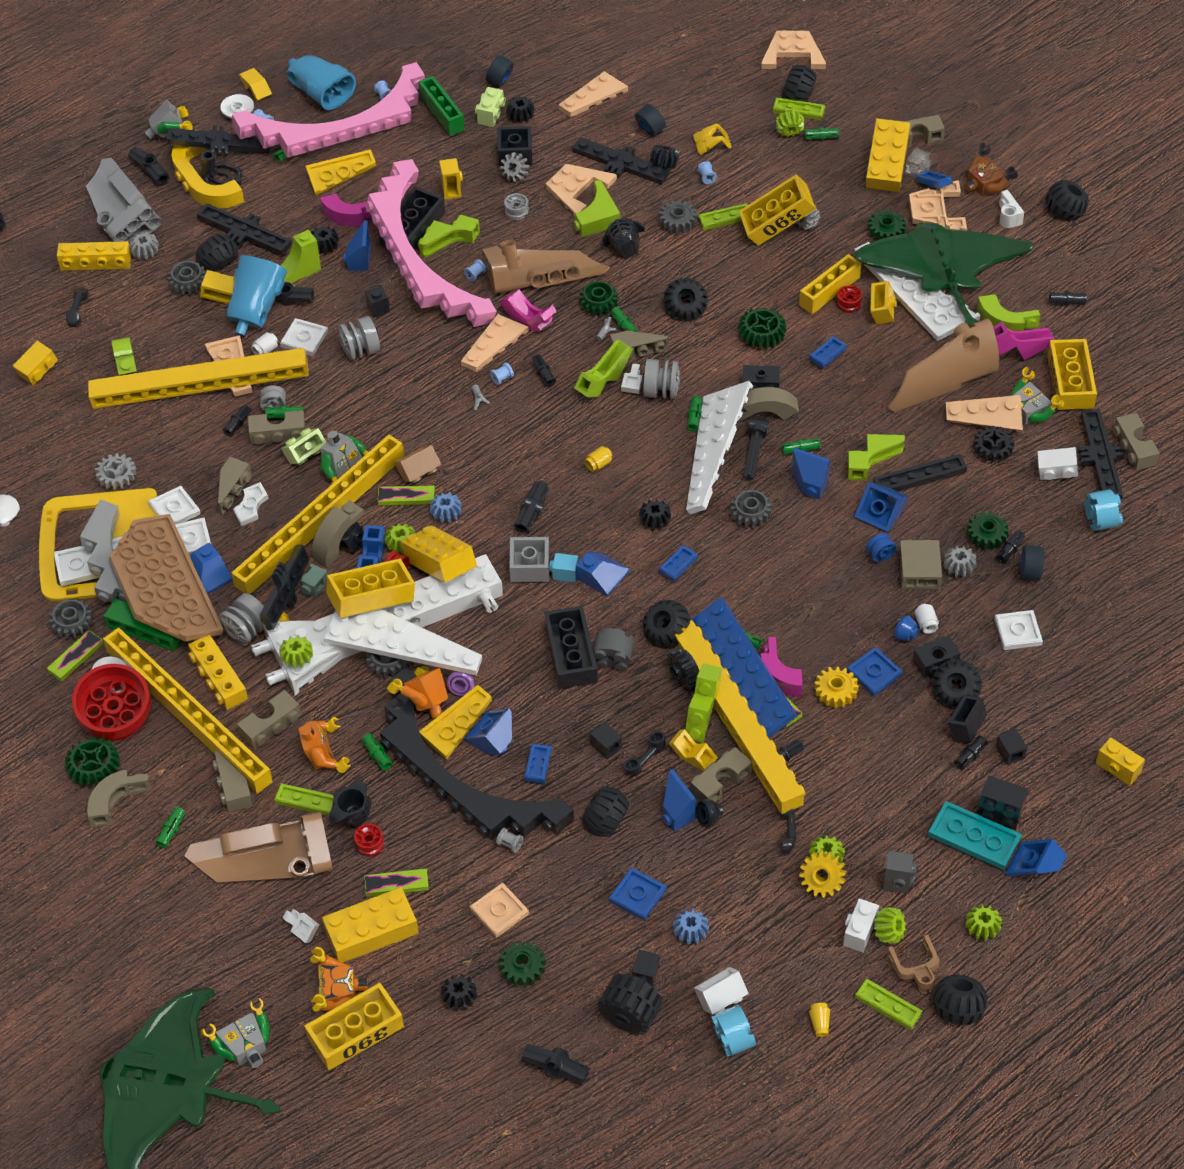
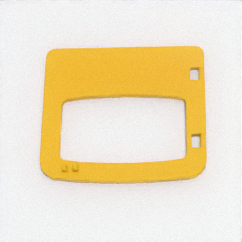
[39,488,157,601]

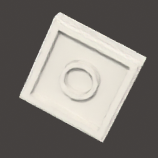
[280,318,328,356]
[148,486,200,524]
[994,610,1043,650]

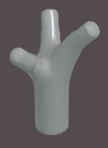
[596,317,616,341]
[472,385,490,411]

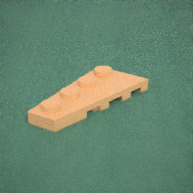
[559,71,628,117]
[461,314,529,372]
[205,335,252,397]
[946,395,1023,432]

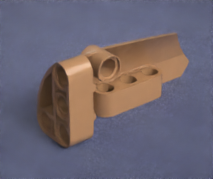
[482,240,610,294]
[888,319,999,412]
[184,812,333,883]

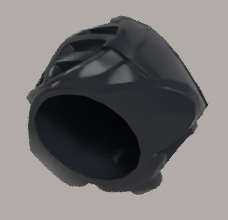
[602,218,645,259]
[329,780,372,827]

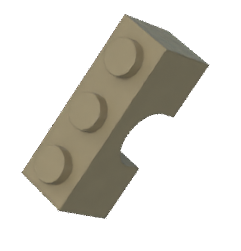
[903,115,945,148]
[248,411,306,445]
[1113,413,1160,471]
[237,690,301,749]
[691,747,752,802]

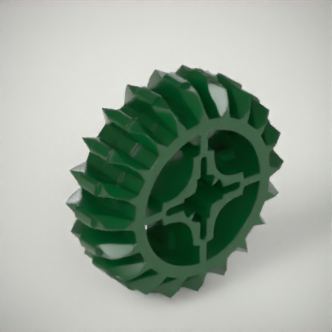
[738,306,787,350]
[65,736,120,788]

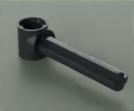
[744,417,769,480]

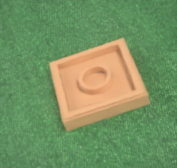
[470,883,529,938]

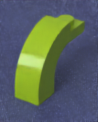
[977,294,1040,331]

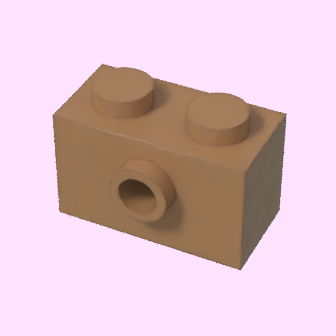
[394,445,441,483]

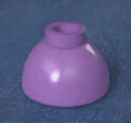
[447,671,474,697]

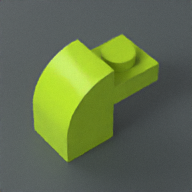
[111,337,137,375]

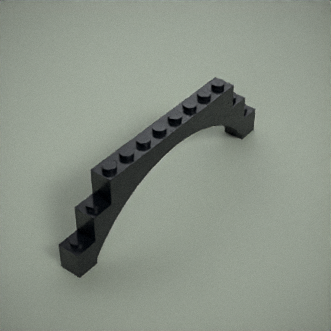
[380,667,574,840]

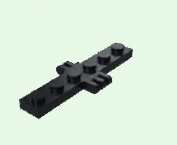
[167,125,270,157]
[572,137,670,185]
[197,203,292,255]
[1077,409,1125,500]
[260,544,310,630]

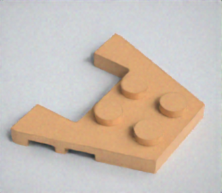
[761,30,826,69]
[546,164,617,217]
[909,181,967,231]

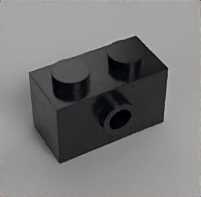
[743,365,780,390]
[948,695,987,743]

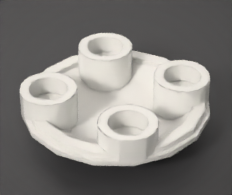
[0,494,20,527]

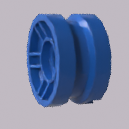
[866,533,897,563]

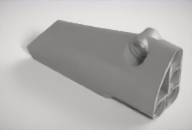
[86,158,162,242]

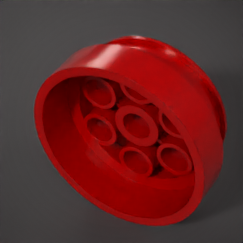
[72,664,151,741]

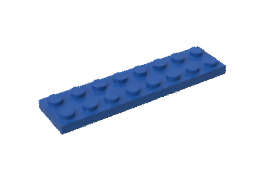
[692,597,798,738]

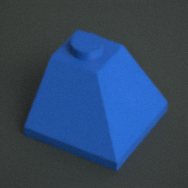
[343,221,371,271]
[792,448,830,499]
[854,482,908,532]
[190,542,232,595]
[576,552,630,597]
[464,708,512,755]
[662,769,696,832]
[1005,839,1067,876]

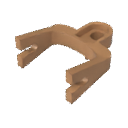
[888,935,940,994]

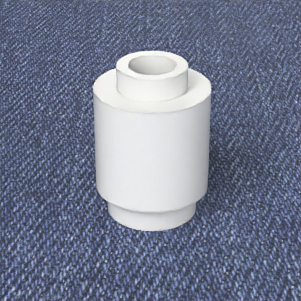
[251,332,278,355]
[914,604,939,634]

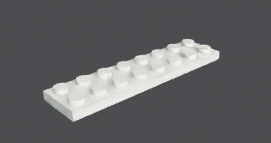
[54,518,211,586]

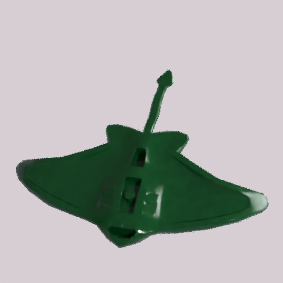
[854,221,1033,327]
[99,988,280,1169]

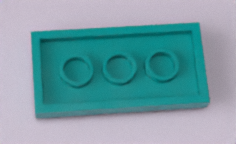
[928,801,1022,870]

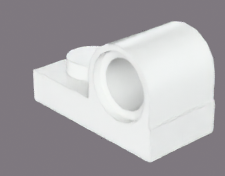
[999,190,1024,228]

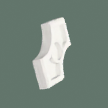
[233,482,268,526]

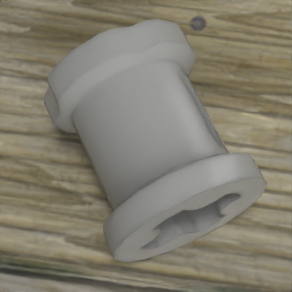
[496,828,523,853]

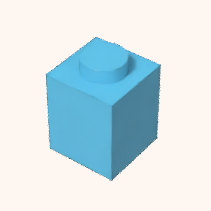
[549,553,578,582]

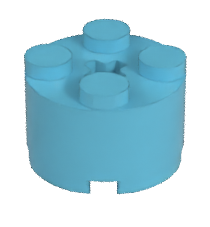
[1085,489,1123,531]
[711,1005,756,1057]

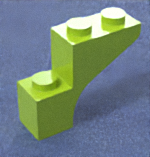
[418,214,480,257]
[574,340,633,397]
[848,434,905,481]
[685,663,722,743]

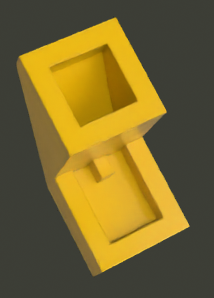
[239,68,272,102]
[669,729,718,772]

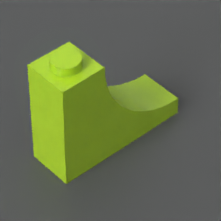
[573,179,620,237]
[280,230,321,283]

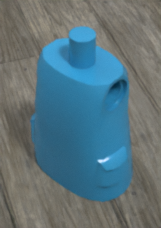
[287,55,356,110]
[227,255,287,336]

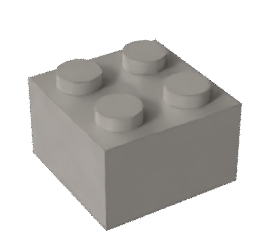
[509,537,549,582]

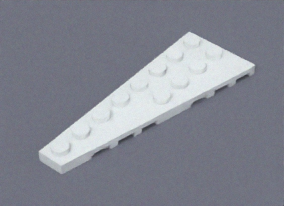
[854,242,981,341]
[686,381,753,514]
[324,609,482,675]

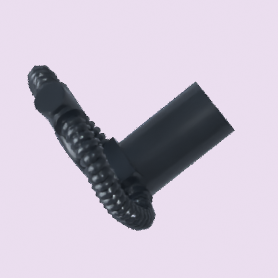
[201,150,242,185]

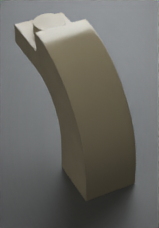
[736,387,799,423]
[312,500,364,568]
[87,770,151,827]

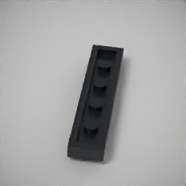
[873,454,967,491]

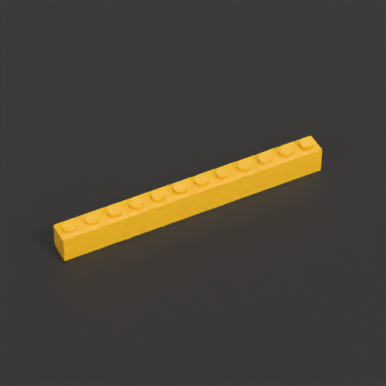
[88,348,309,409]
[231,435,404,594]
[675,620,805,814]
[103,628,273,794]

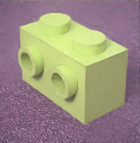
[475,87,506,127]
[281,428,326,465]

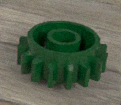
[867,209,906,240]
[579,281,618,315]
[966,511,1009,549]
[499,941,546,987]

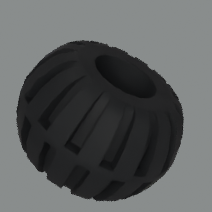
[782,65,817,102]
[1046,180,1089,221]
[195,234,238,272]
[663,278,708,322]
[643,600,691,648]
[932,660,982,709]
[582,786,629,837]
[933,974,987,1025]

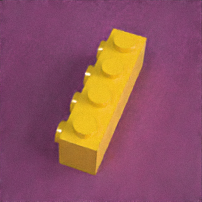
[57,241,132,271]
[799,254,861,314]
[188,635,248,710]

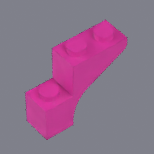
[993,322,1055,360]

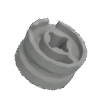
[504,193,529,220]
[260,386,286,412]

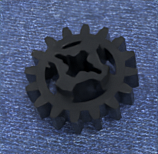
[973,426,1014,462]

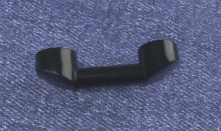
[66,287,89,327]
[624,731,666,775]
[780,809,796,854]

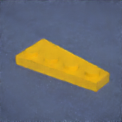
[306,149,376,196]
[419,685,492,760]

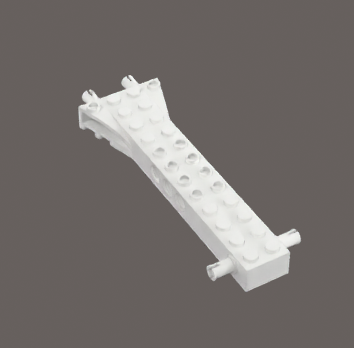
[251,554,503,695]

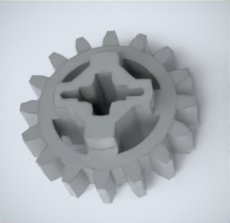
[95,453,137,490]

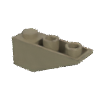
[610,331,668,359]
[218,457,252,515]
[212,751,253,812]

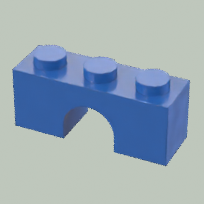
[357,525,385,568]

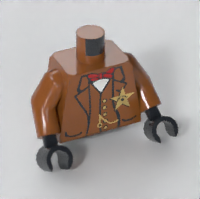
[964,142,1018,196]

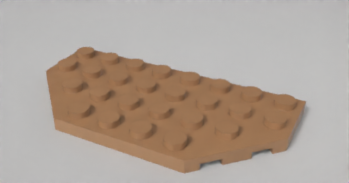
[109,514,223,641]

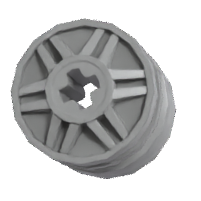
[338,316,380,361]
[644,359,680,399]
[218,593,264,646]

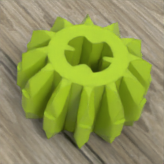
[776,109,804,137]
[385,523,416,555]
[279,635,314,669]
[809,834,845,863]
[965,904,1002,942]
[874,907,906,944]

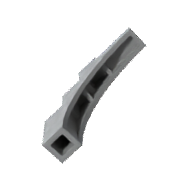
[80,499,127,602]

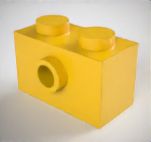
[439,158,463,200]
[200,270,234,304]
[871,281,897,325]
[13,341,58,385]
[1096,737,1145,786]

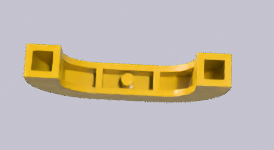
[172,129,244,208]

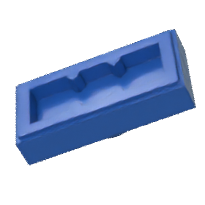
[916,170,952,189]
[809,336,847,369]
[659,545,698,582]
[524,744,552,784]

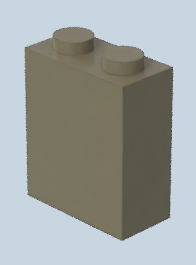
[899,540,942,589]

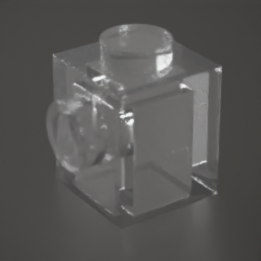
[905,148,932,176]

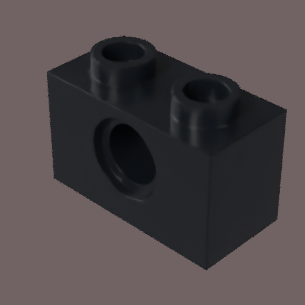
[913,636,961,678]

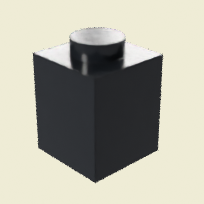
[365,286,390,318]
[590,722,622,759]
[996,729,1027,765]
[632,950,660,987]

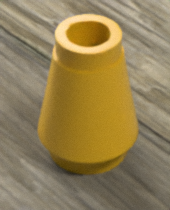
[809,1003,830,1037]

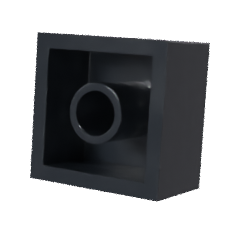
[497,126,532,166]
[977,775,1028,830]

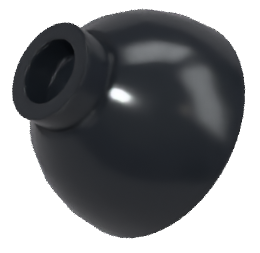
[696,799,723,828]

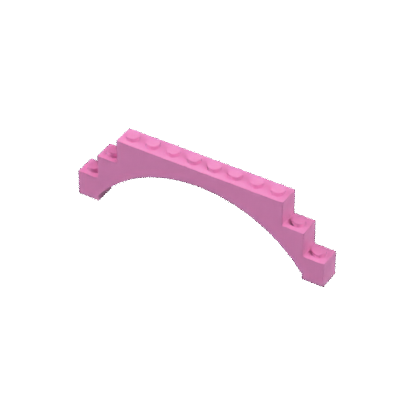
[232,62,425,158]
[365,159,496,327]

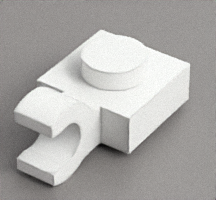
[621,364,643,394]
[283,909,319,943]

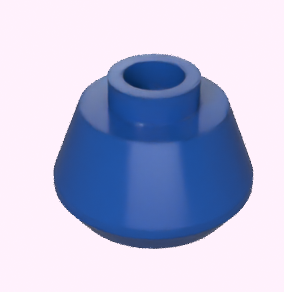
[894,615,919,641]

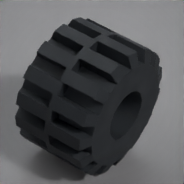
[598,973,663,1034]

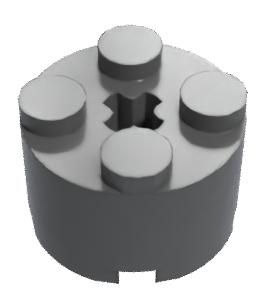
[593,628,635,671]

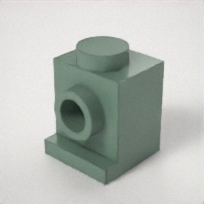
[300,563,328,598]

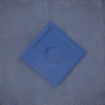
[846,647,903,697]
[609,867,667,921]

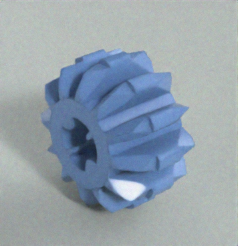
[430,492,462,524]
[673,908,709,946]

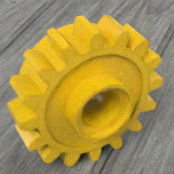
[814,666,859,708]
[799,850,846,898]

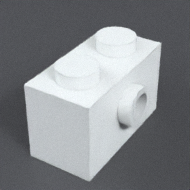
[1038,447,1078,480]
[843,899,879,953]
[694,967,749,1015]

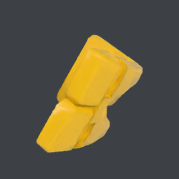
[693,124,732,155]

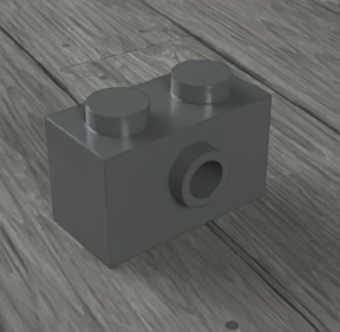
[883,851,917,894]

